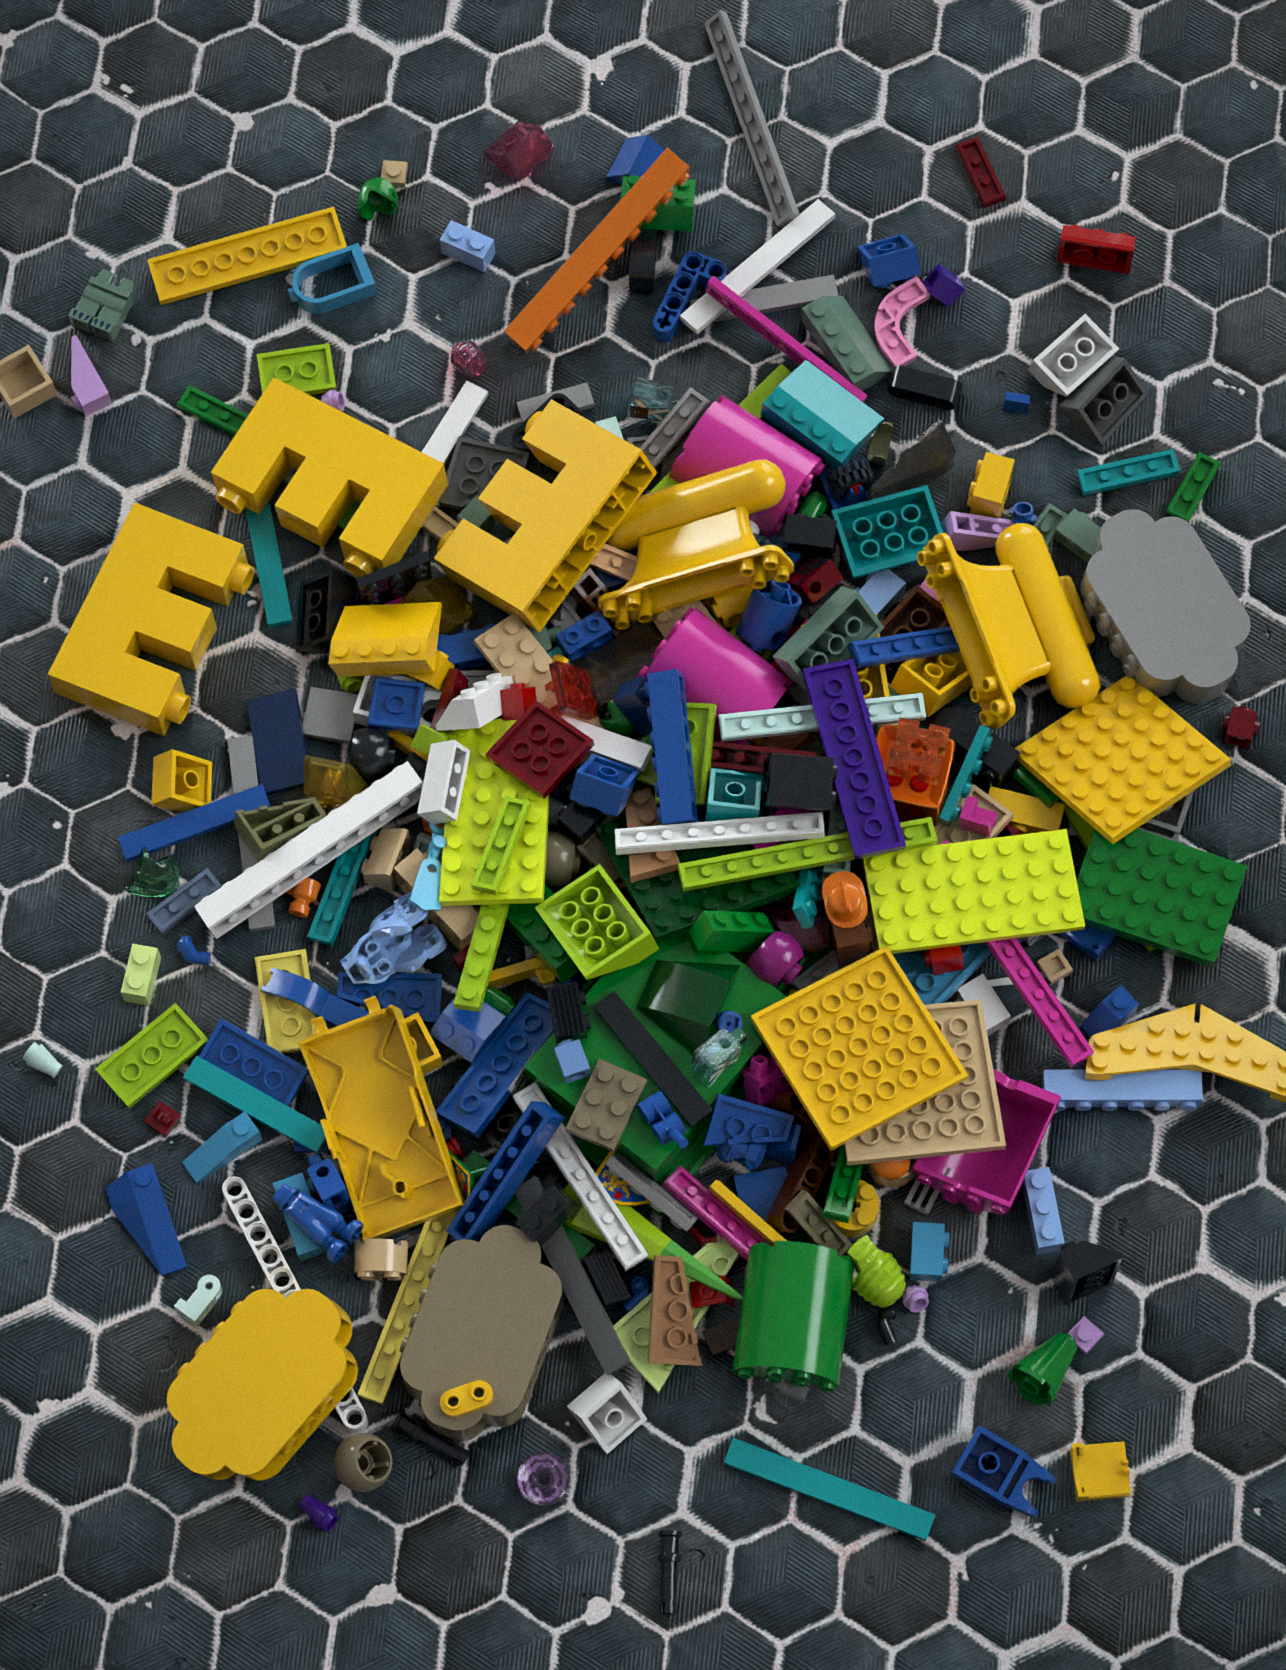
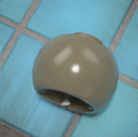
[545,831,581,887]
[334,1433,393,1492]

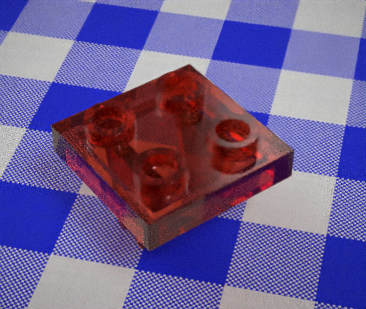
[544,661,597,720]

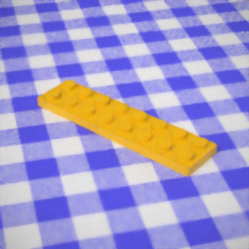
[147,207,347,305]

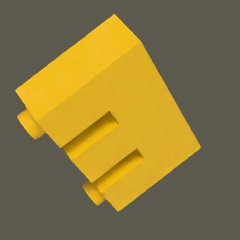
[211,377,448,577]
[434,399,657,632]
[48,502,255,736]

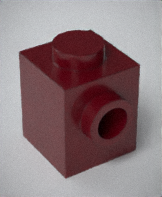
[1222,706,1260,749]

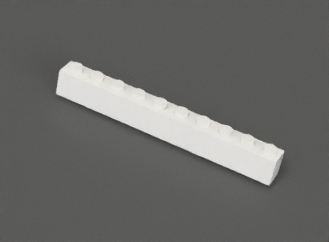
[194,761,423,939]

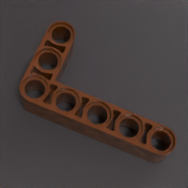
[766,1091,839,1233]

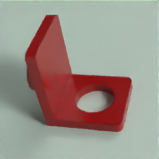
[689,1275,735,1308]

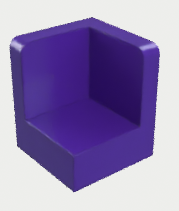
[923,263,965,306]

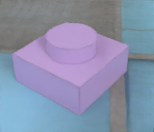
[1068,1316,1104,1355]

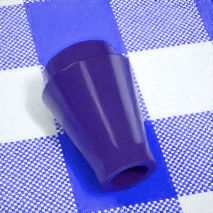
[299,1494,339,1532]

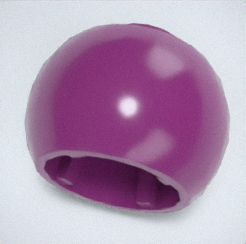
[748,931,804,988]

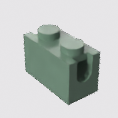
[1054,508,1102,563]

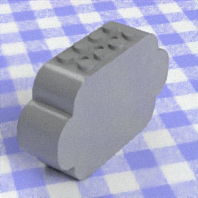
[1080,509,1251,704]

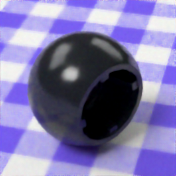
[349,727,396,783]

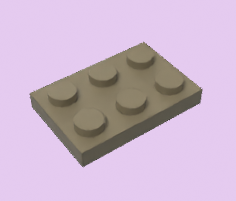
[565,1059,647,1152]

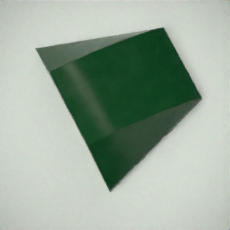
[637,960,740,1060]

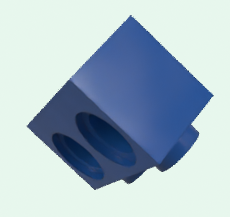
[556,610,612,664]

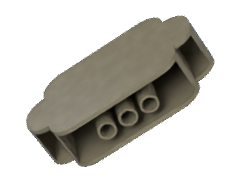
[400,1225,564,1442]

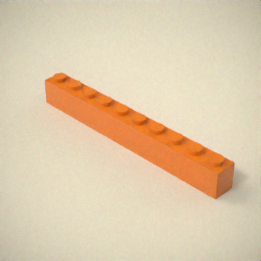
[504,147,690,354]

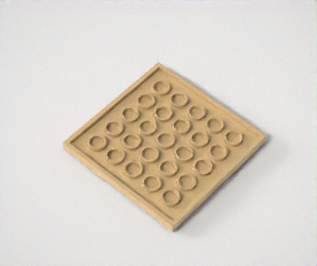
[844,999,1006,1165]

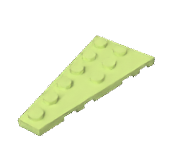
[613,1235,739,1394]

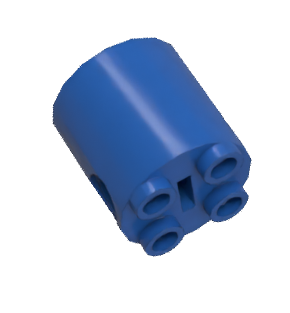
[735,580,802,652]

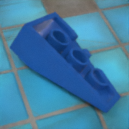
[105,1163,187,1276]

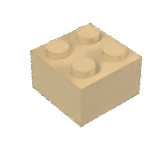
[0,345,57,419]

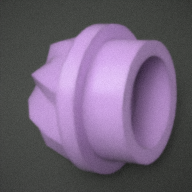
[321,390,345,411]
[902,1285,929,1312]

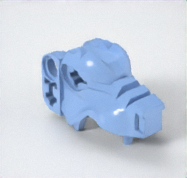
[340,892,447,984]

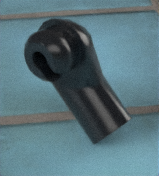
[878,1305,898,1345]

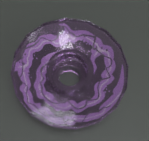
[516,1452,570,1506]

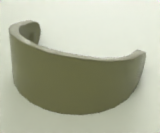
[866,422,893,466]

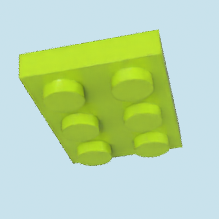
[257,343,337,395]

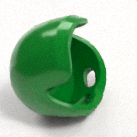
[357,177,398,221]
[599,699,637,737]

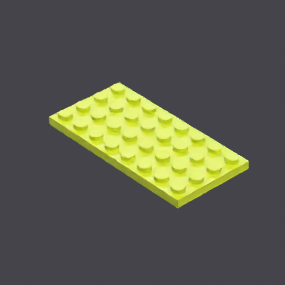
[439,718,550,906]
[862,829,1085,954]

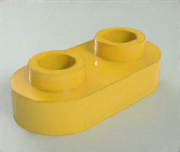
[440,1380,493,1418]

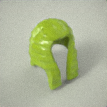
[842,1235,906,1308]

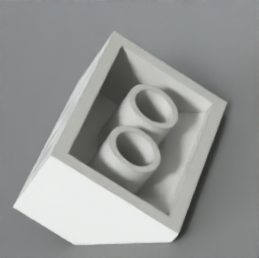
[1028,314,1119,397]
[436,673,513,731]

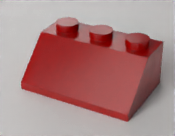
[1057,225,1136,274]

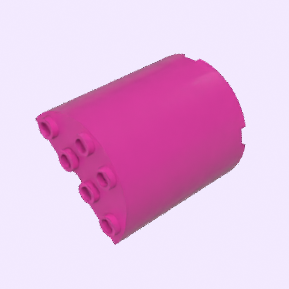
[669,395,826,541]
[636,607,793,745]
[913,1069,1061,1215]

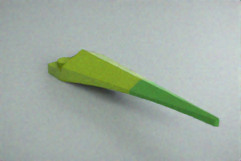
[564,1184,743,1301]

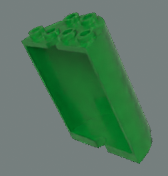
[732,1241,855,1392]

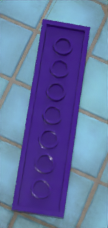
[802,659,906,860]

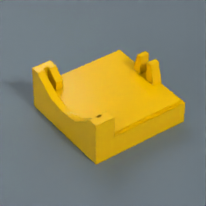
[1070,1441,1131,1502]

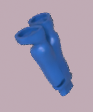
[272,1183,364,1264]

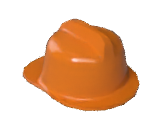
[822,871,868,928]

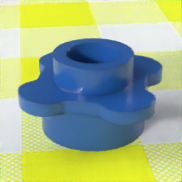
[1009,502,1037,524]

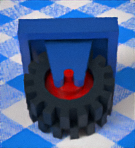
[819,459,882,510]

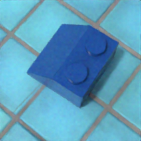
[857,234,921,288]
[570,753,640,816]
[429,998,507,1063]

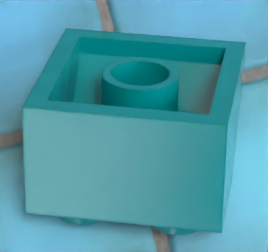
[705,768,762,822]

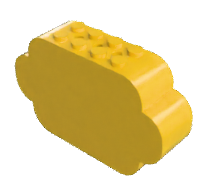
[167,1289,358,1481]

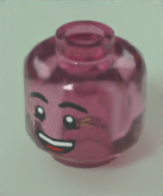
[451,341,487,377]

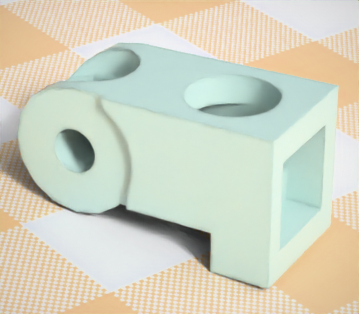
[174,1275,222,1327]

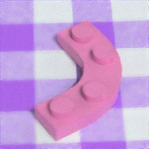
[874,276,930,368]

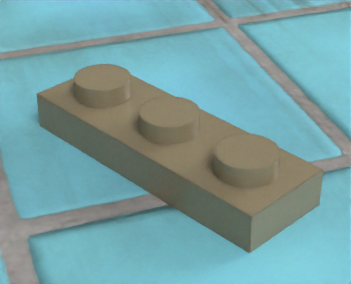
[784,1189,853,1256]

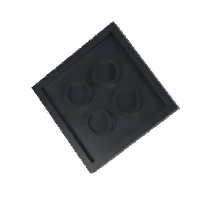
[356,551,432,605]

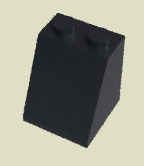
[760,753,838,812]

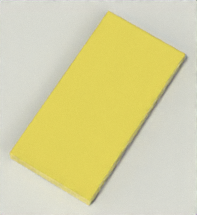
[255,949,316,1055]

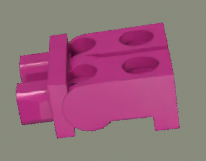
[743,1054,794,1109]

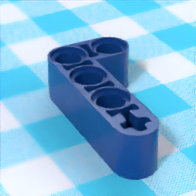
[653,251,727,343]

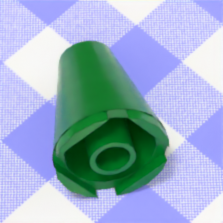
[1008,1333,1077,1406]

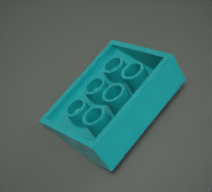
[760,360,884,471]
[831,485,943,579]

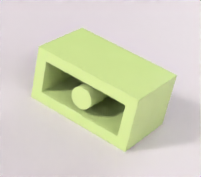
[121,944,161,1006]

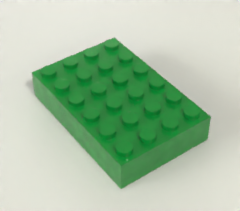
[1077,829,1248,968]

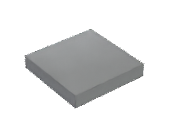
[303,687,358,744]

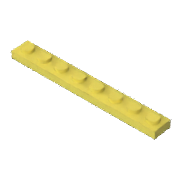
[358,1209,460,1405]

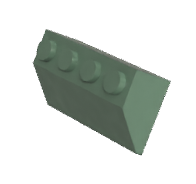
[801,296,893,391]
[772,586,885,693]

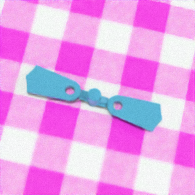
[409,822,447,912]

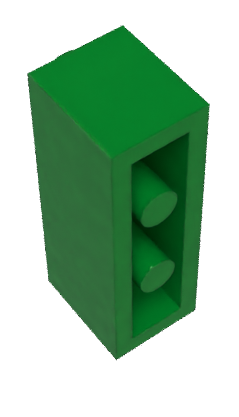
[688,910,775,953]

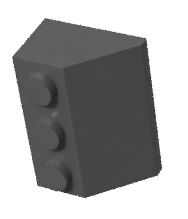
[1060,356,1148,445]

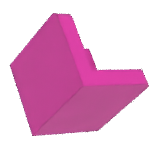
[959,796,998,837]

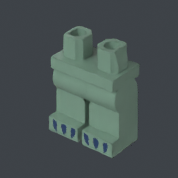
[68,269,135,343]

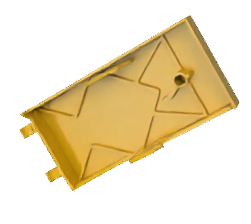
[297,996,465,1241]

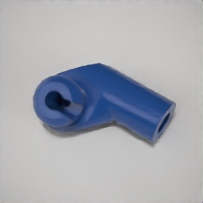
[177,936,211,965]
[622,1275,649,1313]

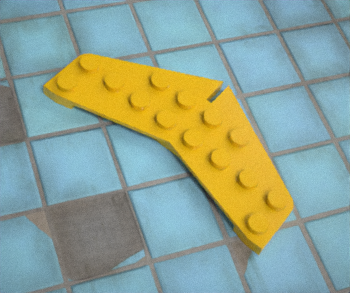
[1085,1003,1286,1102]

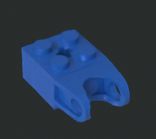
[950,1425,1057,1517]

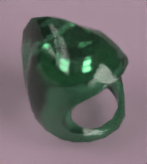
[125,846,180,899]

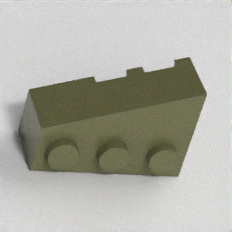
[234,797,327,862]

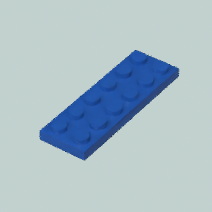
[435,992,554,1138]

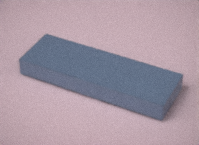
[146,868,222,935]

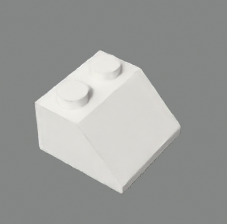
[567,1373,647,1454]

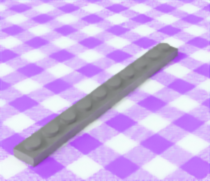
[704,10,800,227]

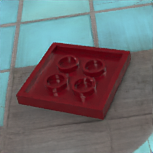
[485,701,595,799]

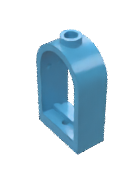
[287,243,377,314]

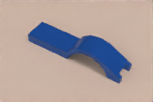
[261,967,369,1027]

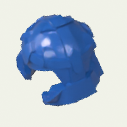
[714,1142,768,1171]

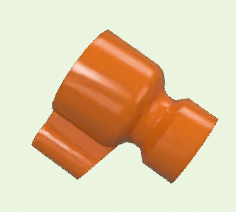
[285,877,321,918]

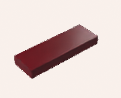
[955,137,1006,208]

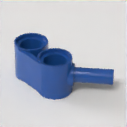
[637,1090,688,1148]

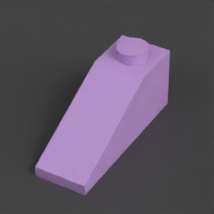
[71,335,112,417]
[940,511,1014,551]

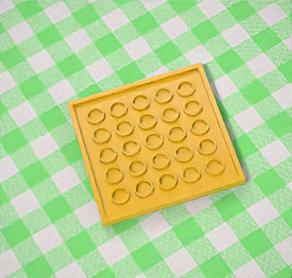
[1015,676,1231,844]
[750,946,969,1151]

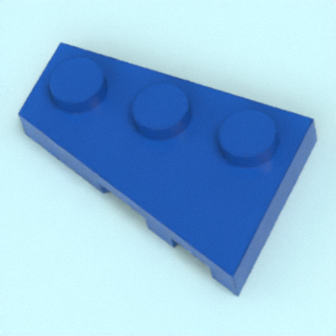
[702,1093,794,1145]

